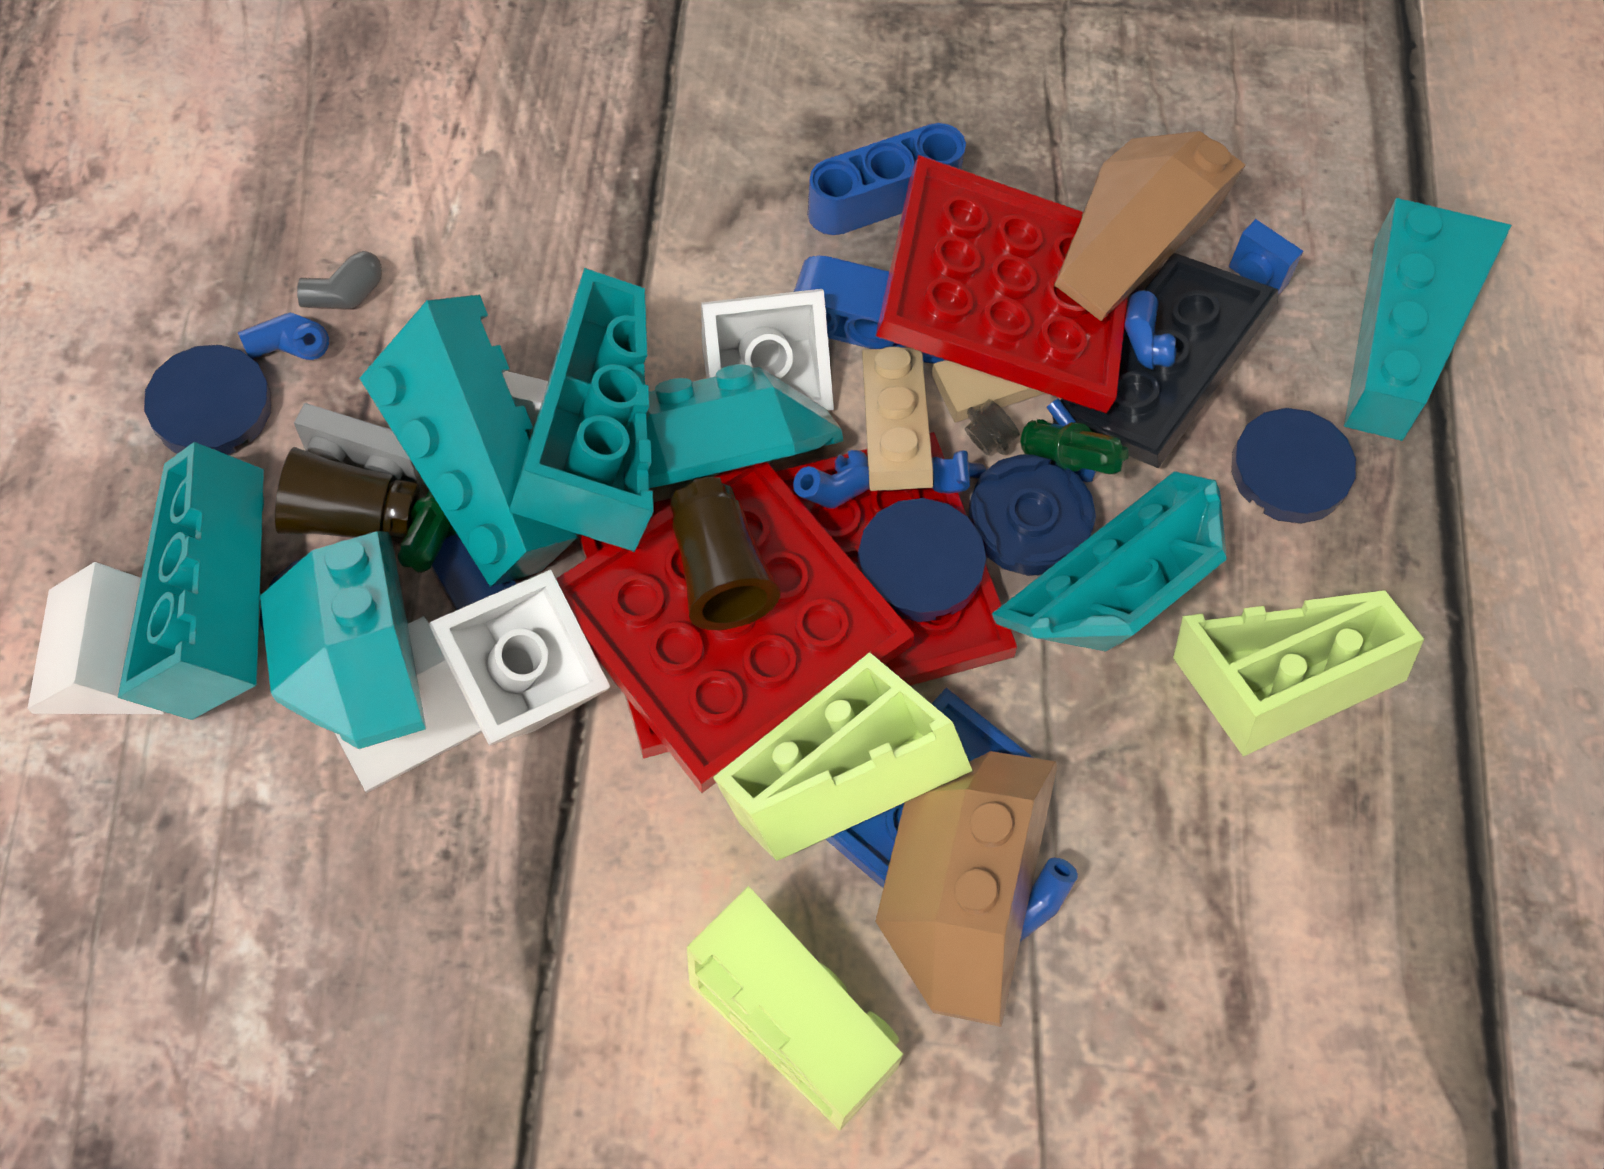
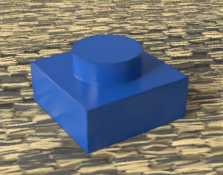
[1229,219,1303,296]

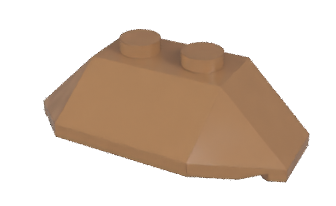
[875,751,1057,1027]

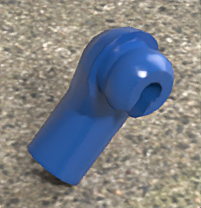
[1124,291,1176,370]
[1020,857,1078,942]

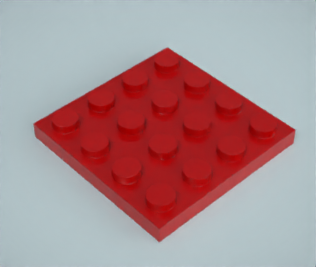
[876,155,1128,413]
[556,462,915,793]

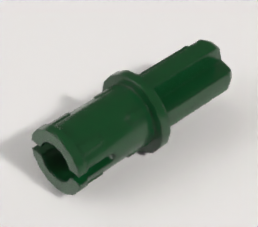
[1020,419,1129,474]
[397,490,456,573]

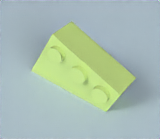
[1173,590,1424,757]
[713,653,973,861]
[687,886,903,1131]

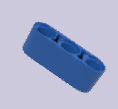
[807,123,966,235]
[794,255,945,364]

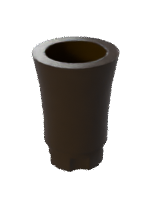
[275,447,420,543]
[670,477,780,631]

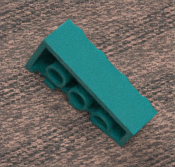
[1344,198,1512,441]
[509,268,653,552]
[359,294,577,587]
[117,442,265,720]

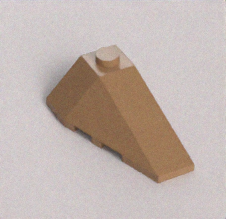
[1054,131,1246,321]

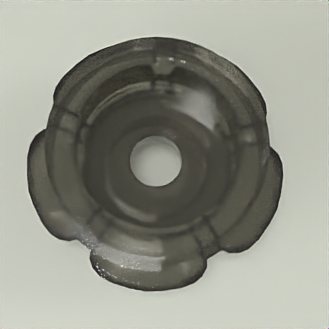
[964,399,1020,455]

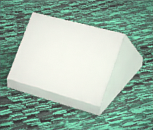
[701,289,834,410]
[28,562,165,714]
[429,570,610,746]
[334,616,482,793]

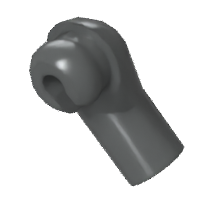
[297,251,382,309]

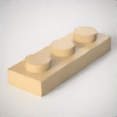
[862,347,933,491]

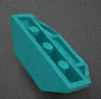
[646,364,844,488]
[992,471,1227,652]
[260,531,426,749]

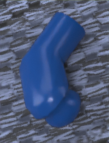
[237,312,329,360]
[793,450,869,509]

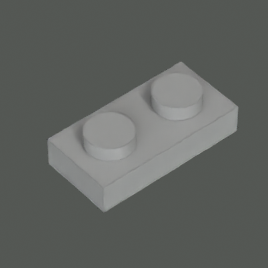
[294,403,424,488]

